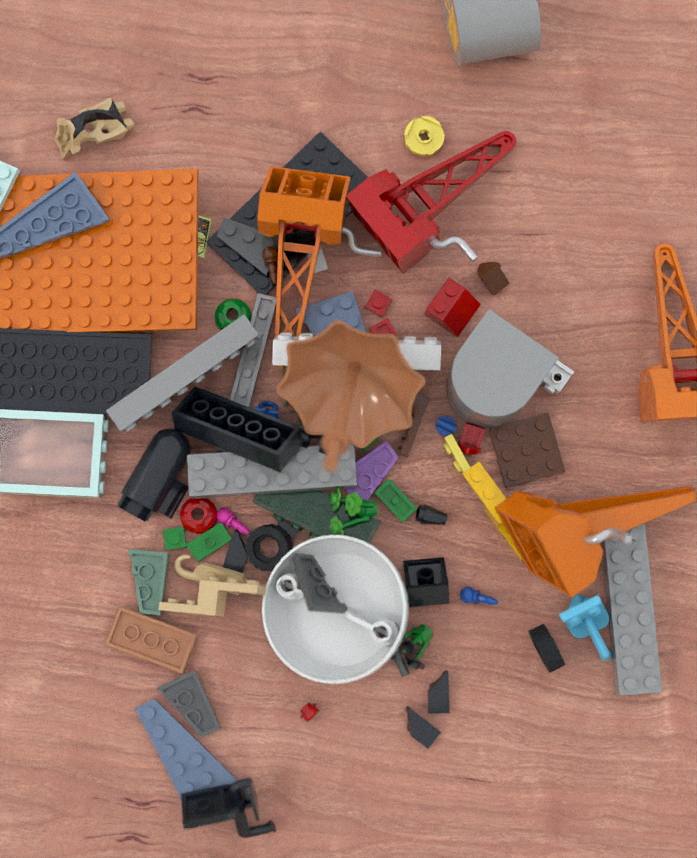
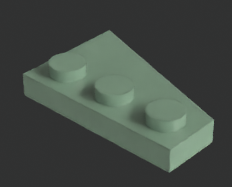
[128,549,170,616]

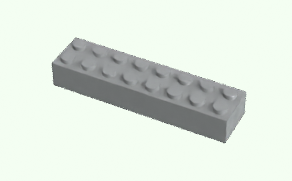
[106,315,259,432]
[187,444,357,499]
[601,523,662,695]

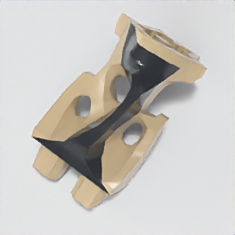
[54,98,134,160]

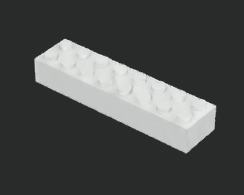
[272,332,441,370]

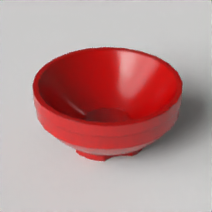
[180,498,217,534]

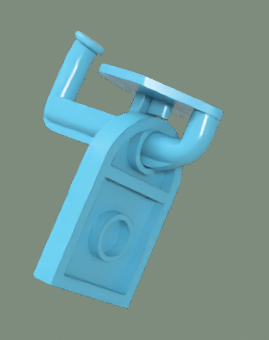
[559,594,612,661]

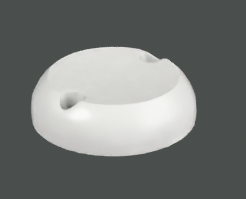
[262,535,409,684]

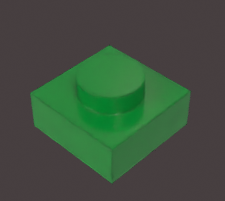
[163,527,187,551]

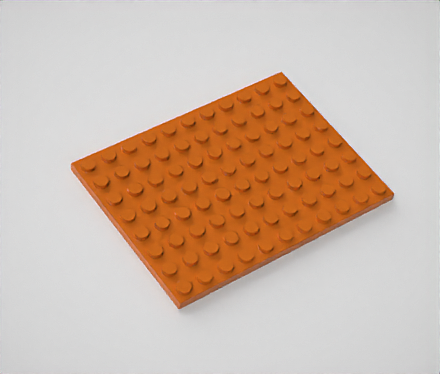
[0,168,199,333]

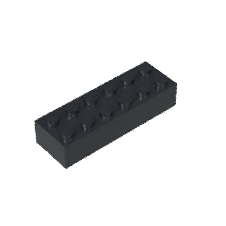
[172,386,302,472]

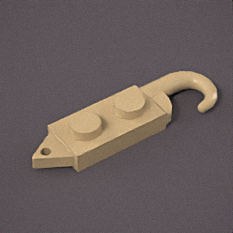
[175,554,247,595]

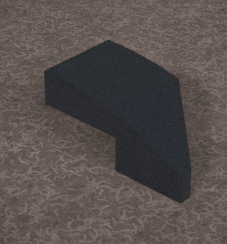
[428,670,449,714]
[406,706,441,749]

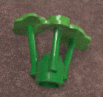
[330,487,378,535]

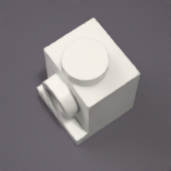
[541,360,574,395]

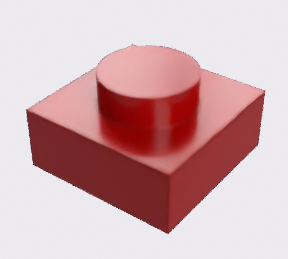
[365,290,392,318]
[370,318,397,337]

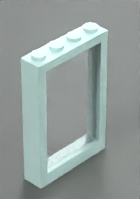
[0,409,109,499]

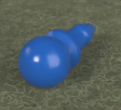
[460,587,499,605]

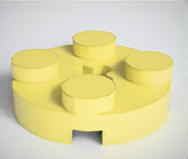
[404,116,445,157]

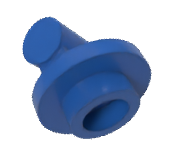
[436,416,457,436]

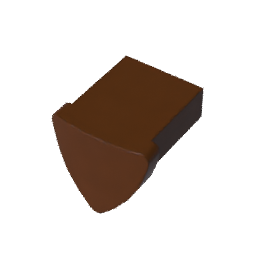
[478,262,509,295]

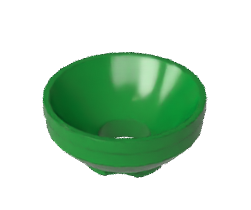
[215,298,252,331]

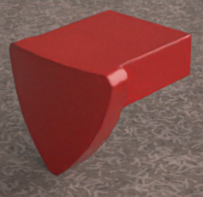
[457,422,486,454]

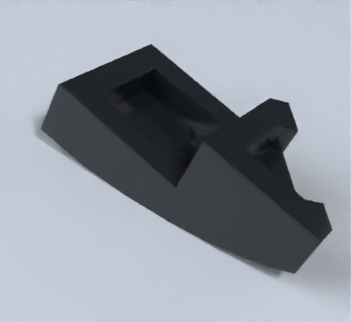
[223,530,248,573]

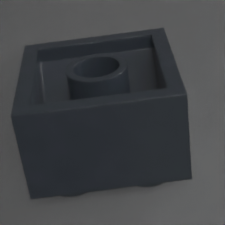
[403,557,449,607]

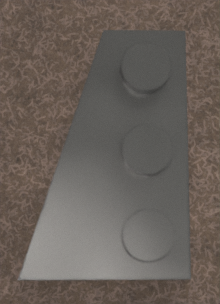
[217,218,279,277]
[291,553,348,614]
[157,670,221,737]

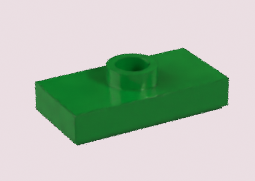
[186,522,232,562]

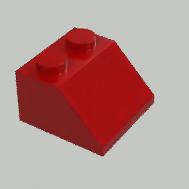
[424,277,481,337]

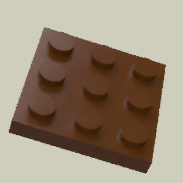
[489,413,565,488]

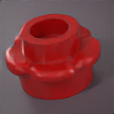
[300,703,319,722]

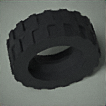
[245,524,293,572]
[528,624,565,673]

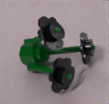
[390,624,433,670]

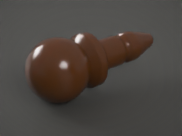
[262,246,278,284]

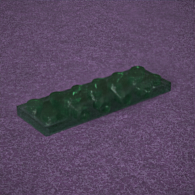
[252,490,381,544]

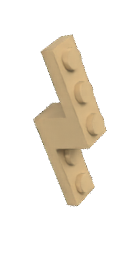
[159,577,266,617]

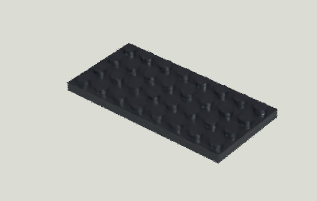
[206,131,368,295]
[0,328,152,415]

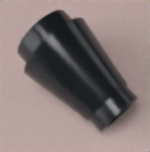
[415,504,447,525]

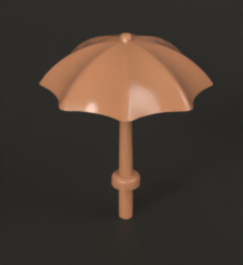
[276,320,425,471]

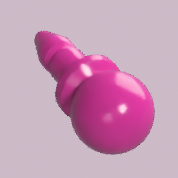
[217,508,250,535]

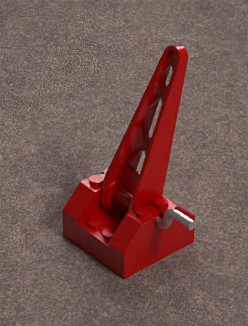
[346,131,517,274]

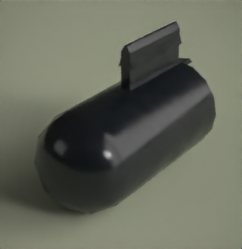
[118,428,191,521]

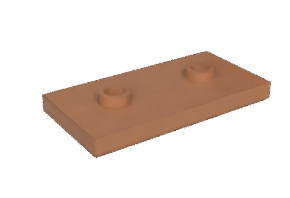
[104,606,198,674]

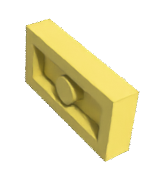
[443,434,470,473]

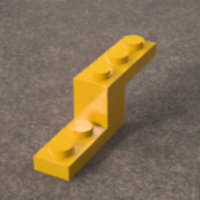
[462,462,522,561]

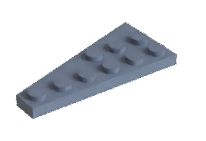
[0,172,111,259]
[295,291,366,336]
[135,698,250,800]

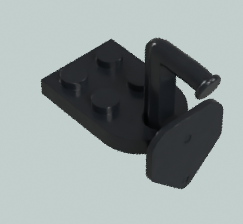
[181,777,276,838]

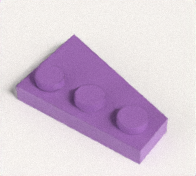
[345,441,399,500]

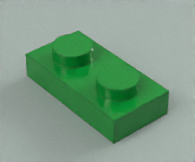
[374,479,418,523]

